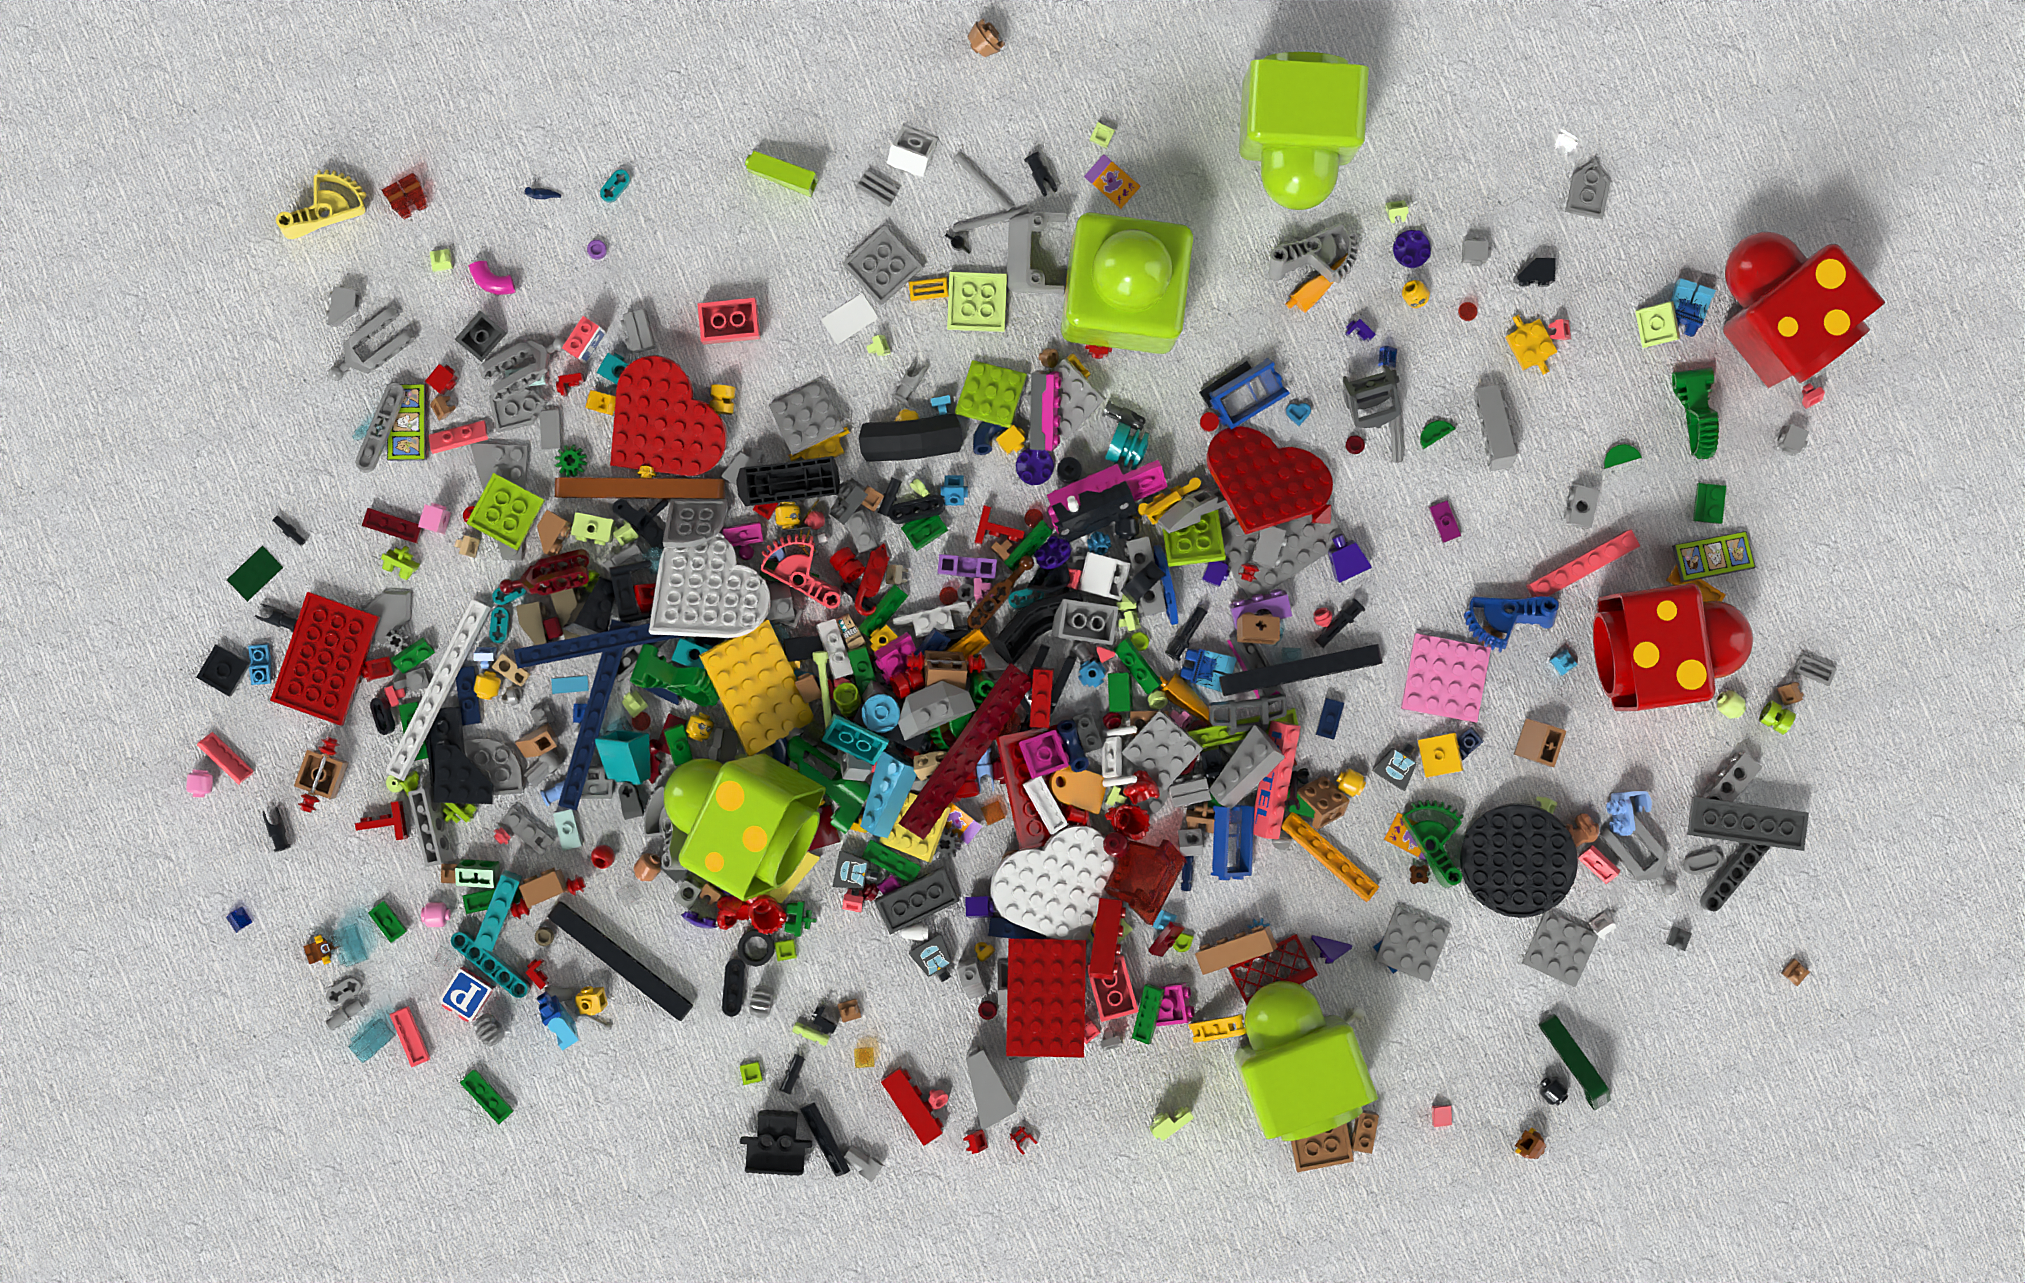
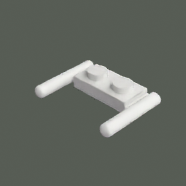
[1102,725,1137,787]

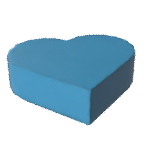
[1285,403,1311,427]

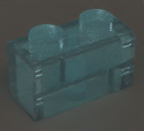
[330,923,369,968]
[348,1018,396,1063]

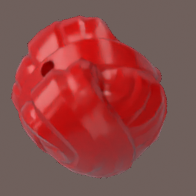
[1123,770,1160,805]
[717,895,749,930]

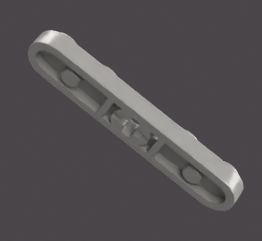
[355,383,405,473]

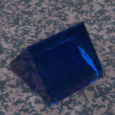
[1378,346,1397,368]
[226,906,253,933]

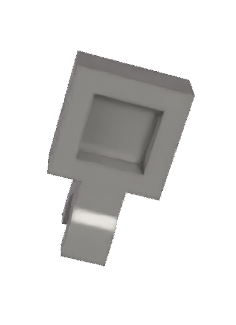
[393,667,430,692]

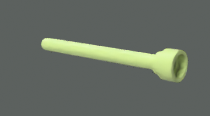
[812,651,832,728]

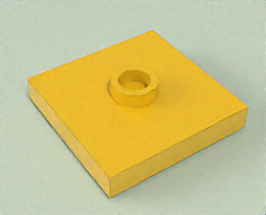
[1417,732,1464,778]

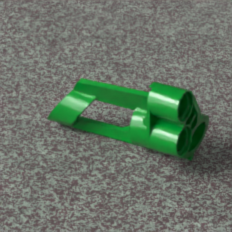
[787,736,870,834]

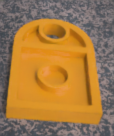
[1049,765,1106,815]

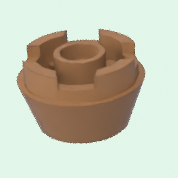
[968,18,1005,57]

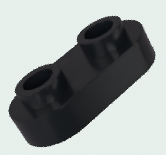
[370,697,395,735]

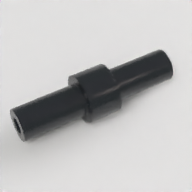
[272,515,306,546]

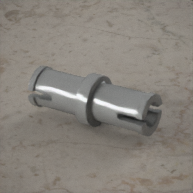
[326,998,365,1031]

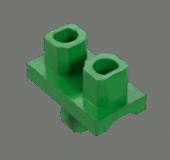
[784,900,817,937]

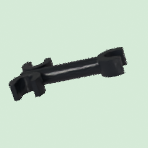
[1285,768,1309,811]

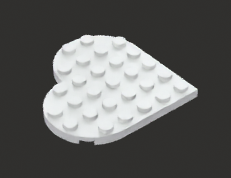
[649,533,771,638]
[990,825,1114,940]

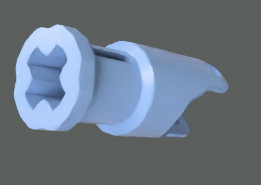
[976,748,995,793]
[540,780,565,806]

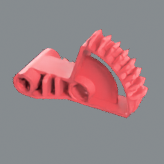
[760,534,842,609]

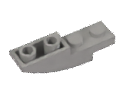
[1158,487,1228,533]

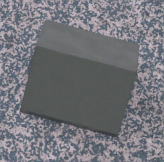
[455,311,507,362]

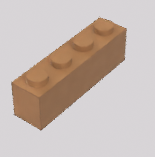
[1195,925,1277,975]

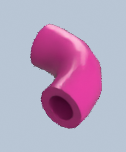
[468,261,516,295]

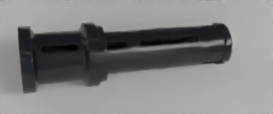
[1315,598,1366,649]
[1165,606,1208,662]

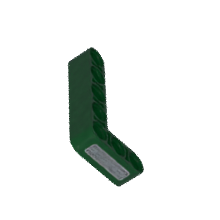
[1538,1014,1611,1111]

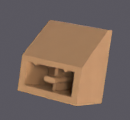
[537,510,573,556]
[1513,718,1567,767]

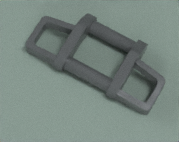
[1209,694,1287,735]

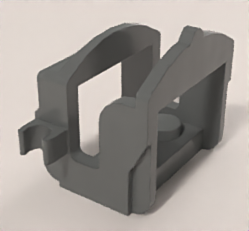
[1343,365,1401,428]

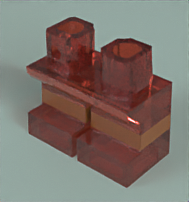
[381,173,428,220]

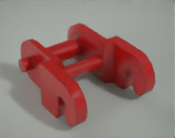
[1010,1126,1038,1155]

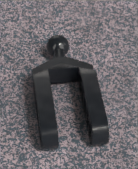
[1017,644,1076,733]

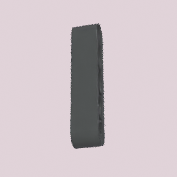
[1700,843,1771,912]

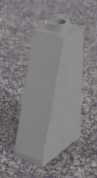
[957,957,988,1000]

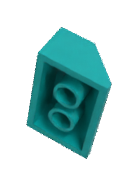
[822,713,889,765]

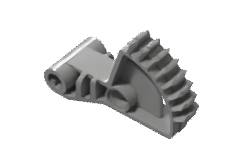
[1268,223,1358,284]
[643,786,688,870]

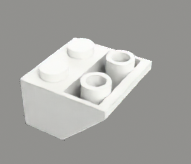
[1078,552,1131,601]

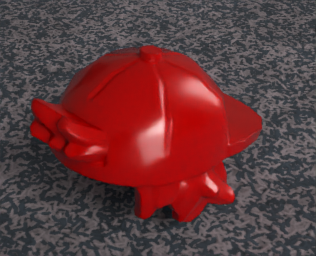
[1105,804,1151,841]
[746,895,787,935]

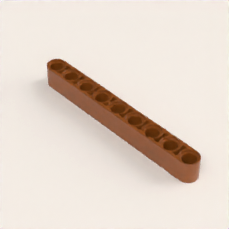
[554,477,725,499]

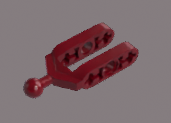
[499,549,590,595]

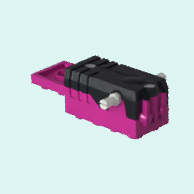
[1047,460,1168,542]

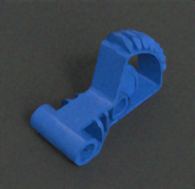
[1464,596,1559,653]

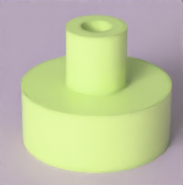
[1148,689,1168,709]
[386,775,404,792]

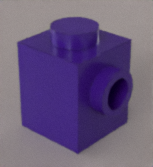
[1201,560,1230,587]
[965,896,996,918]

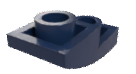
[1457,726,1484,761]

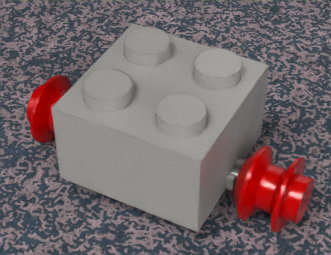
[1238,526,1288,582]

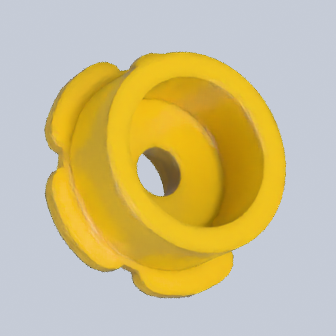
[637,466,656,478]

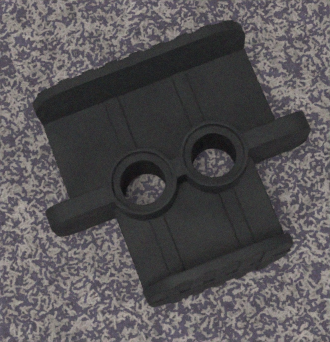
[740,1109,812,1176]

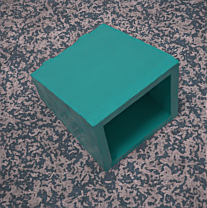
[595,729,651,785]

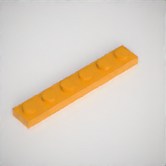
[1281,812,1379,902]

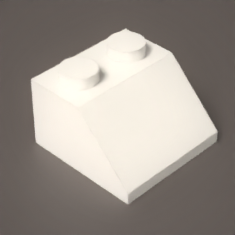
[887,126,938,177]

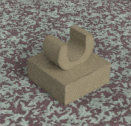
[886,565,908,585]

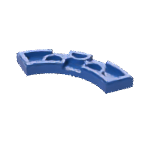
[1153,544,1178,625]

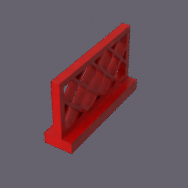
[1228,934,1318,1006]

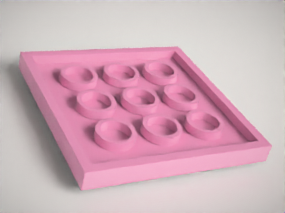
[1401,633,1491,723]

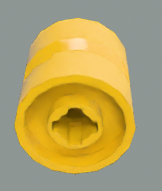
[709,384,736,415]

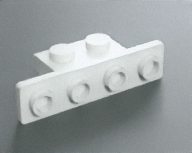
[893,601,970,638]

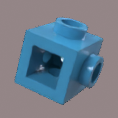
[941,475,968,506]
[1078,660,1106,688]

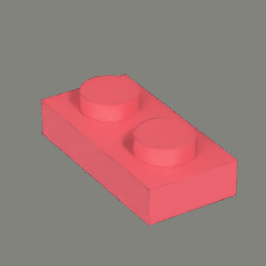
[1578,845,1621,884]

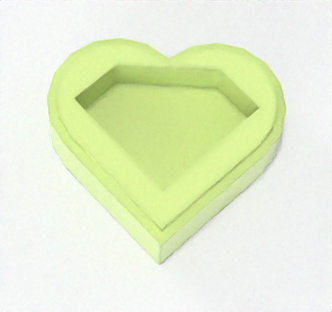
[909,478,930,498]

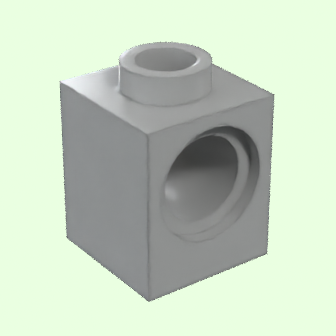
[1178,829,1206,857]
[673,878,702,910]

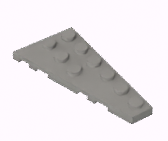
[470,443,528,561]

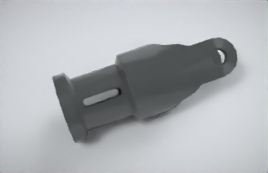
[1102,400,1146,431]

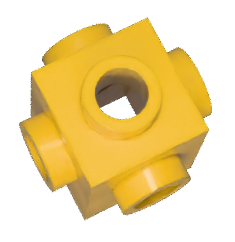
[870,624,898,652]
[575,986,608,1015]

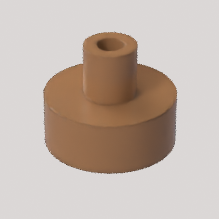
[1038,348,1059,368]

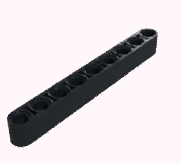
[1219,644,1383,696]
[547,901,693,1021]

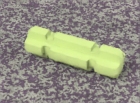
[792,1022,830,1046]

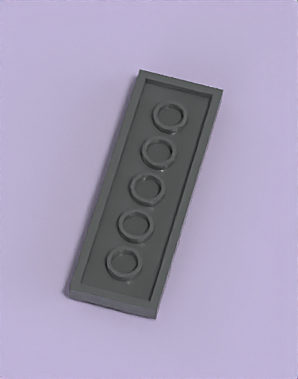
[1687,797,1809,851]

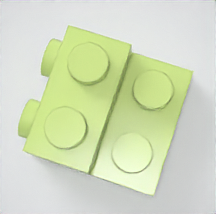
[1149,1106,1194,1141]

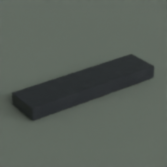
[800,1102,851,1177]

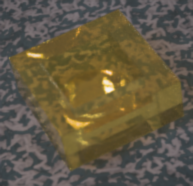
[854,1047,875,1068]

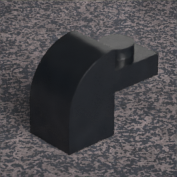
[1121,561,1165,604]

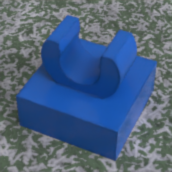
[573,704,587,723]

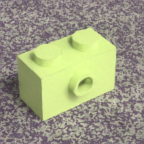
[571,512,616,546]

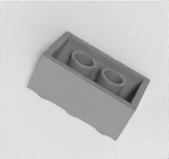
[765,583,795,624]
[1051,599,1118,645]

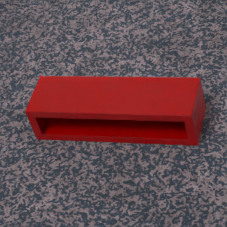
[1089,898,1126,980]
[881,1066,944,1146]

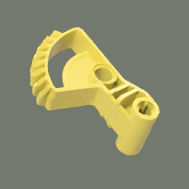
[276,169,367,239]

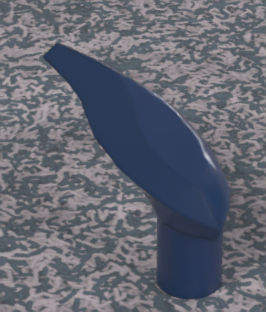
[524,187,561,200]

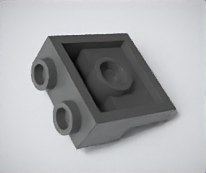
[830,478,868,525]

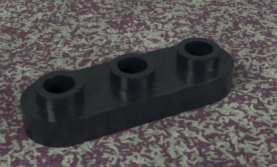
[888,495,945,524]
[722,958,745,1017]

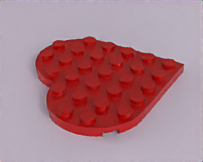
[610,355,727,476]
[1206,426,1333,535]

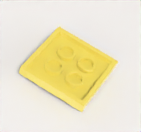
[879,792,951,863]

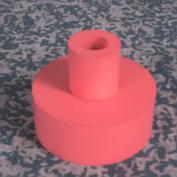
[928,1089,948,1110]

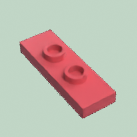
[429,420,488,454]
[197,732,254,785]
[389,1006,431,1067]

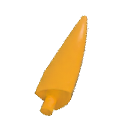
[1285,253,1348,313]
[1159,673,1216,726]

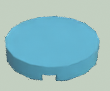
[862,694,900,733]

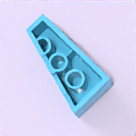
[860,750,917,838]

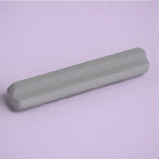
[1390,406,1403,463]

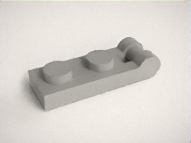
[501,807,555,856]

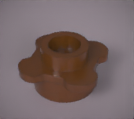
[1409,865,1429,884]

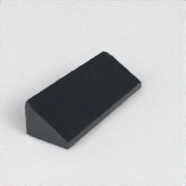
[783,634,824,662]

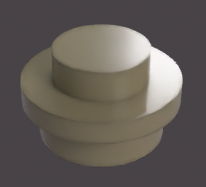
[535,927,554,946]

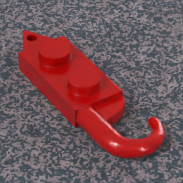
[854,543,890,616]

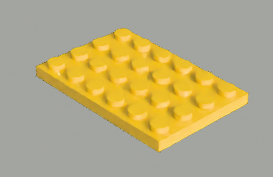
[699,619,816,756]

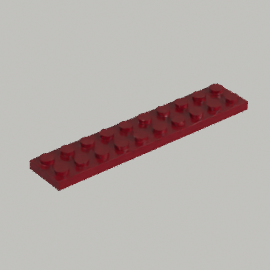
[898,663,1033,840]

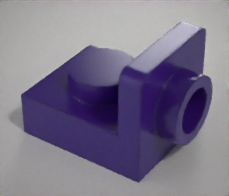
[1345,319,1376,342]

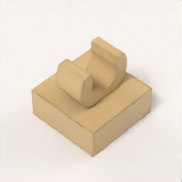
[454,535,480,558]

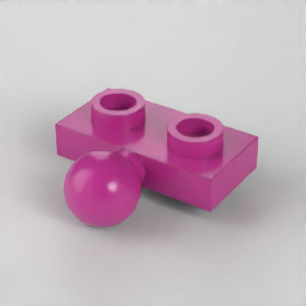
[722,521,764,560]

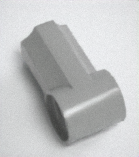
[524,749,564,787]
[844,1145,883,1182]

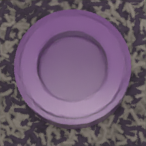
[587,240,607,260]

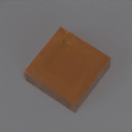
[981,800,1006,825]

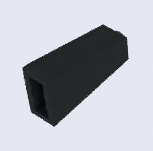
[853,704,933,755]

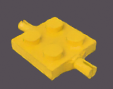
[1505,314,1557,375]
[788,426,850,462]

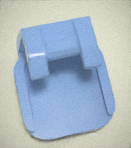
[1606,791,1652,836]

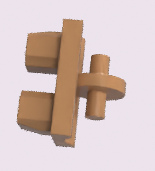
[1186,801,1215,833]

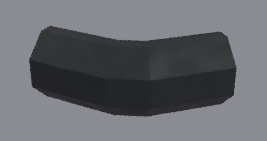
[859,413,963,462]
[736,456,840,506]
[992,590,1083,665]

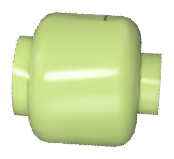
[1717,690,1746,719]

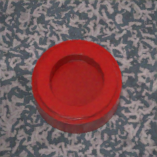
[1200,412,1219,432]

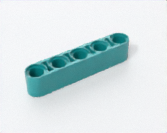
[450,930,531,998]

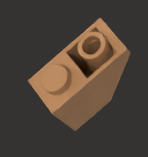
[795,673,822,704]
[515,723,558,758]

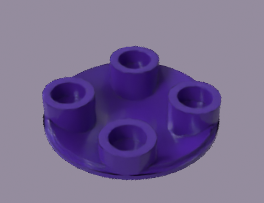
[1393,230,1431,268]
[1016,448,1054,485]
[1034,536,1072,569]
[681,910,718,929]

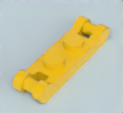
[1137,477,1201,516]
[1188,1014,1246,1043]

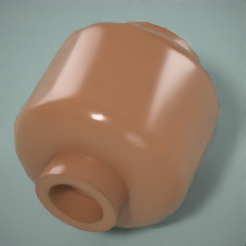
[634,853,662,881]

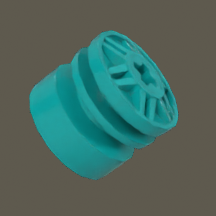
[1105,422,1150,470]

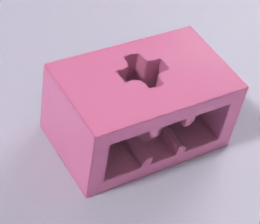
[418,502,451,534]

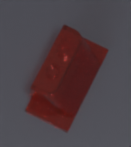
[1103,839,1187,926]

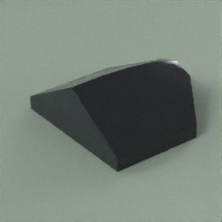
[1027,561,1070,593]

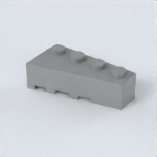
[1474,384,1519,472]
[1209,724,1286,810]

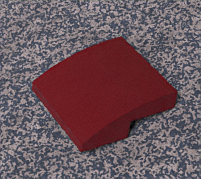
[807,805,840,852]

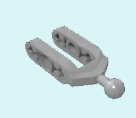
[328,307,416,381]
[478,336,567,401]
[1599,814,1676,895]

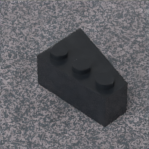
[562,576,615,636]

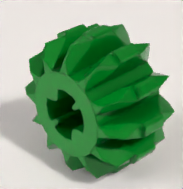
[555,445,588,477]

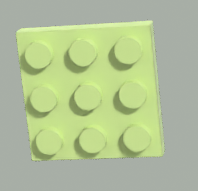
[947,272,1007,332]

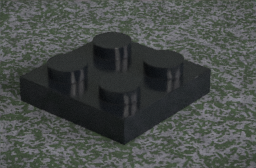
[196,644,250,697]

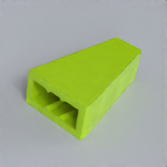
[745,150,818,198]

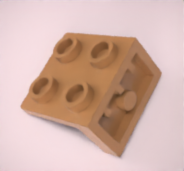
[1297,776,1350,830]

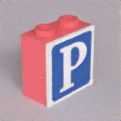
[562,316,606,364]
[439,966,495,1022]

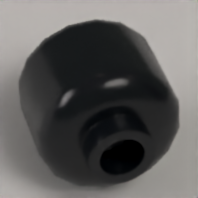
[1114,514,1140,539]
[1539,1077,1568,1106]

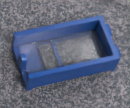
[1209,358,1290,429]
[1211,805,1254,880]

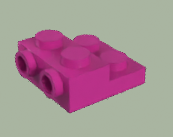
[874,632,918,684]
[1019,730,1069,779]
[1155,982,1195,1027]

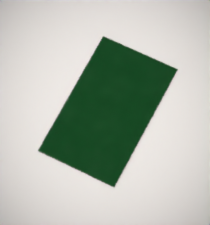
[227,545,283,602]

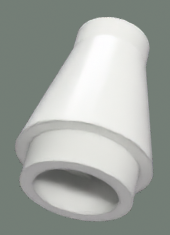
[902,923,931,942]

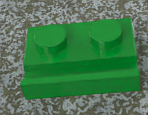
[1693,483,1726,524]
[901,515,948,551]

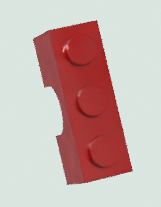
[1030,667,1054,728]

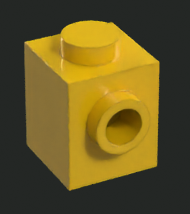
[996,425,1026,455]

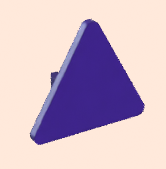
[1311,935,1353,964]

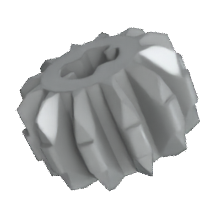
[749,985,774,1018]
[473,1013,505,1047]

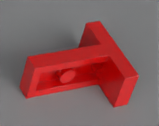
[974,505,1025,545]
[355,800,408,840]

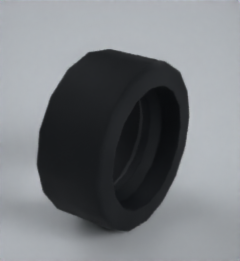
[737,929,775,967]

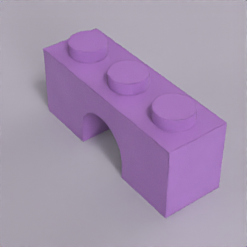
[937,554,997,580]
[1229,589,1292,630]

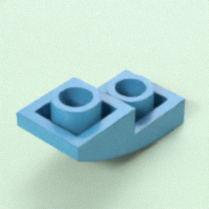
[248,643,272,685]

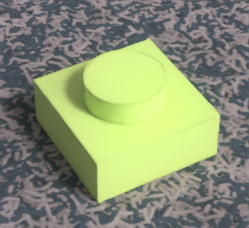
[1089,122,1115,149]

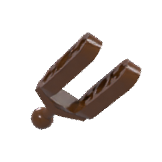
[967,555,1034,630]

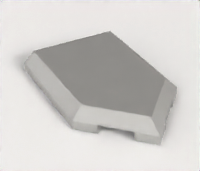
[1565,159,1611,219]
[489,387,547,433]
[363,591,412,645]

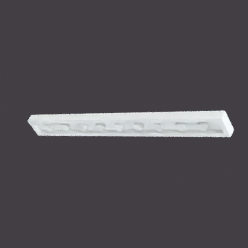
[385,599,490,781]

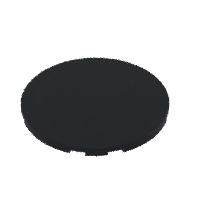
[1460,803,1578,918]

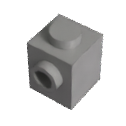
[1462,238,1491,266]
[1777,424,1809,456]

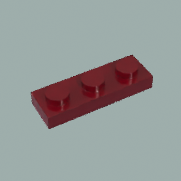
[361,508,423,544]

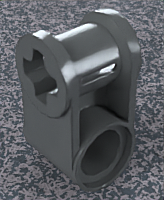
[618,782,644,820]

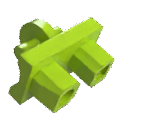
[381,546,420,580]
[443,803,477,823]

